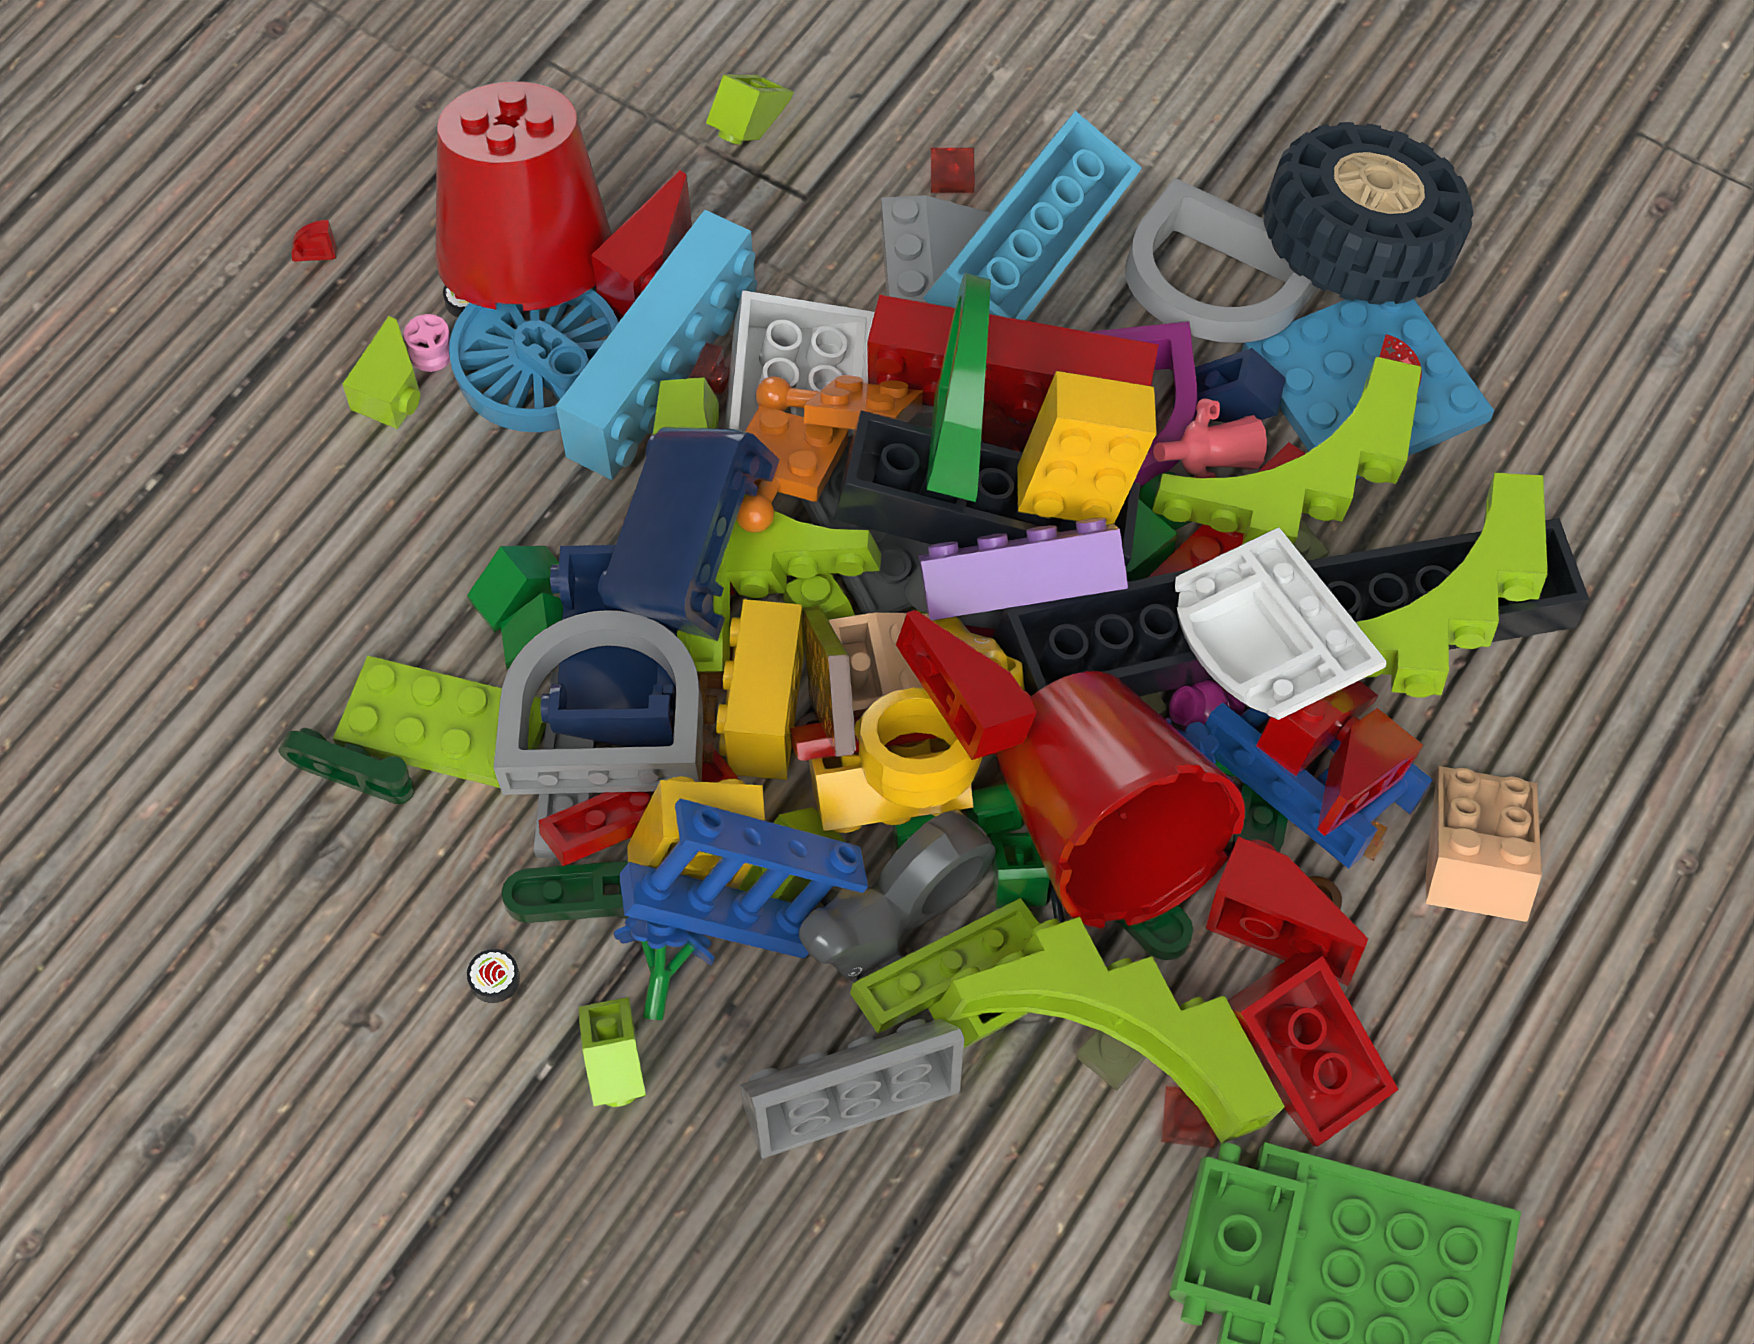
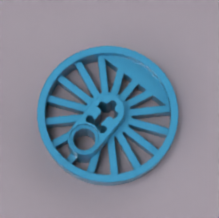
[449,289,618,432]

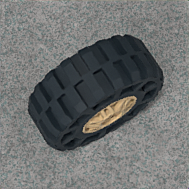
[1263,122,1473,305]

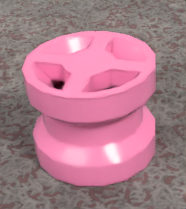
[403,314,450,372]

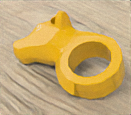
[854,616,1025,808]

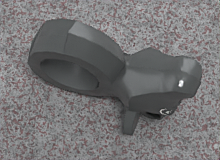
[799,809,996,982]

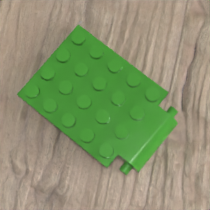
[1169,1142,1521,1344]

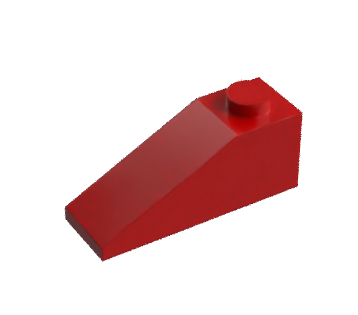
[896,610,1037,760]
[1256,680,1379,776]
[1317,708,1424,836]

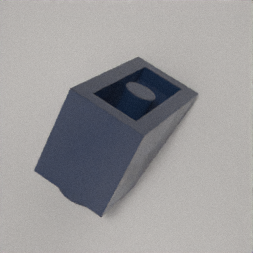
[1173,348,1285,423]

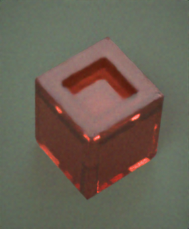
[981,400,1036,453]

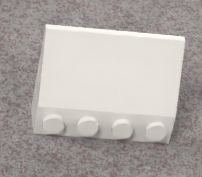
[724,290,875,436]

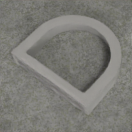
[1125,178,1319,343]
[493,610,703,795]

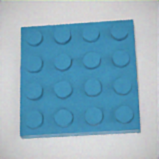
[1242,299,1494,479]

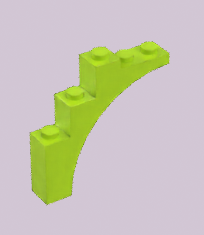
[1152,357,1422,545]
[653,377,881,598]
[1355,473,1547,698]
[939,917,1285,1143]

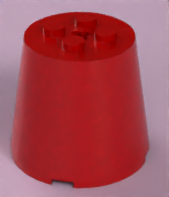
[435,82,612,311]
[997,671,1245,928]

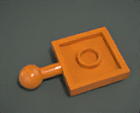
[756,375,923,430]
[736,406,849,533]

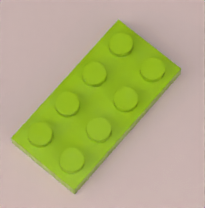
[333,655,546,788]

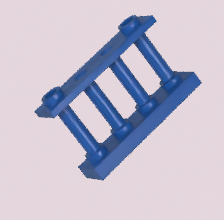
[1205,703,1433,869]
[619,798,868,959]

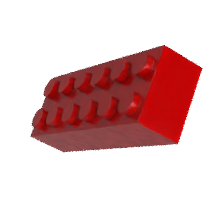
[867,294,1159,424]

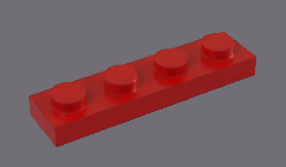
[538,748,739,866]

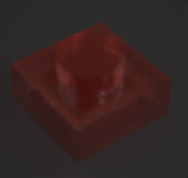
[930,148,975,193]
[689,342,730,395]
[1161,1086,1216,1148]

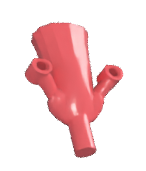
[1153,399,1267,478]

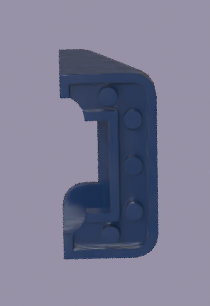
[598,427,780,641]
[541,545,677,747]

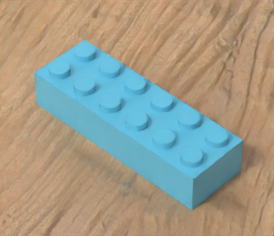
[923,111,1142,320]
[556,210,757,480]

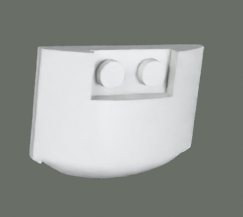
[1175,528,1386,720]

